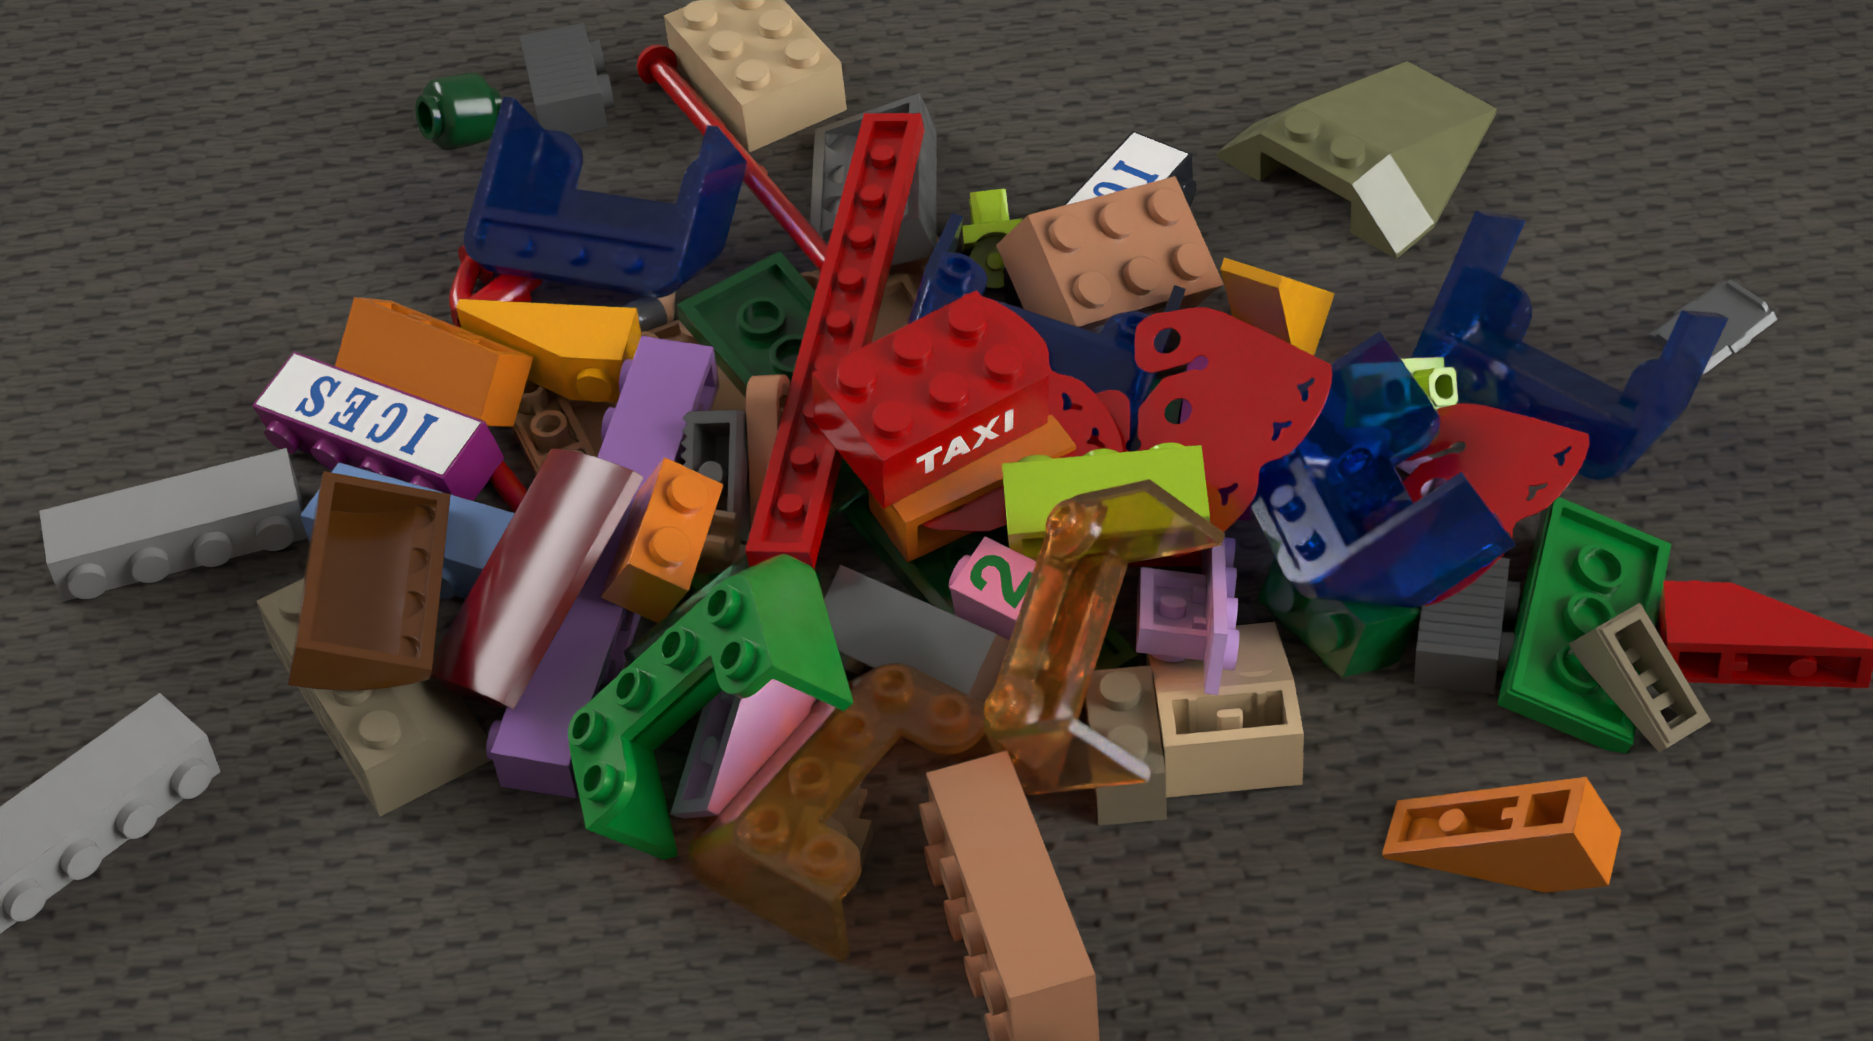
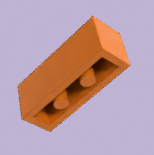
[335,297,533,427]
[868,415,1076,563]

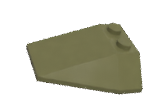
[1217,61,1497,259]

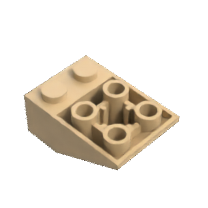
[1146,622,1304,798]

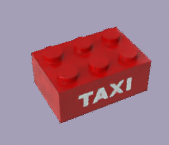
[812,290,1050,508]

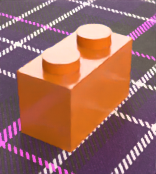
[601,457,724,624]

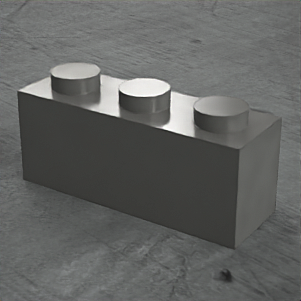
[824,565,1027,724]

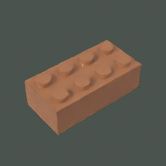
[919,751,1100,1041]

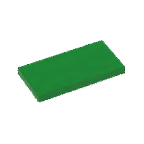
[1497,497,1671,754]

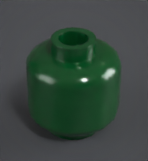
[415,73,503,150]

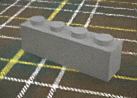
[39,448,308,602]
[0,693,221,934]

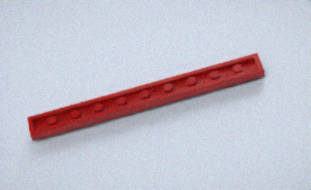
[745,113,925,569]

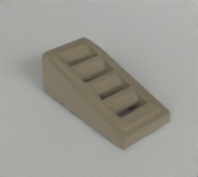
[1569,603,1711,752]

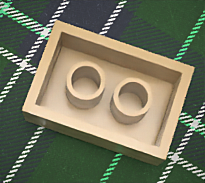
[664,0,847,153]

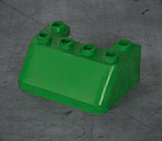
[568,554,854,860]

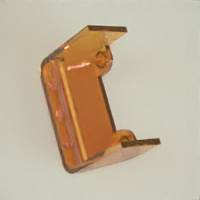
[984,479,1225,795]

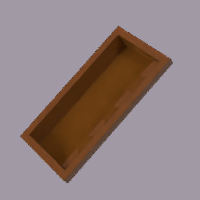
[288,471,451,690]

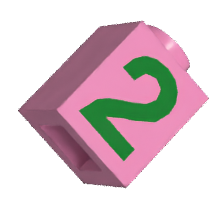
[949,537,1058,649]

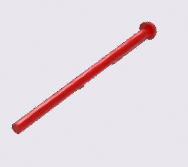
[636,44,828,272]

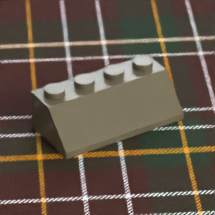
[256,578,491,816]

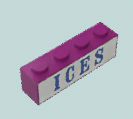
[252,351,504,501]

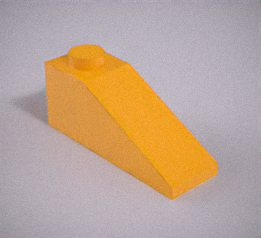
[1220,257,1335,356]
[456,299,642,403]

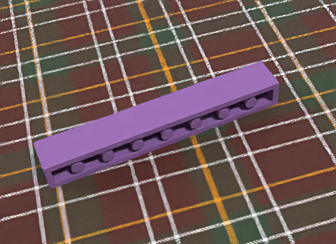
[486,336,719,798]

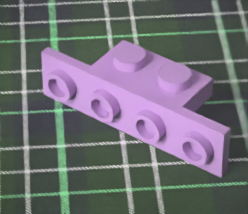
[1136,532,1239,695]

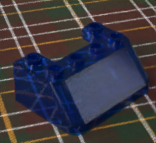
[464,96,748,298]
[1250,331,1516,609]

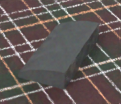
[810,93,937,265]

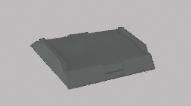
[1646,279,1778,374]

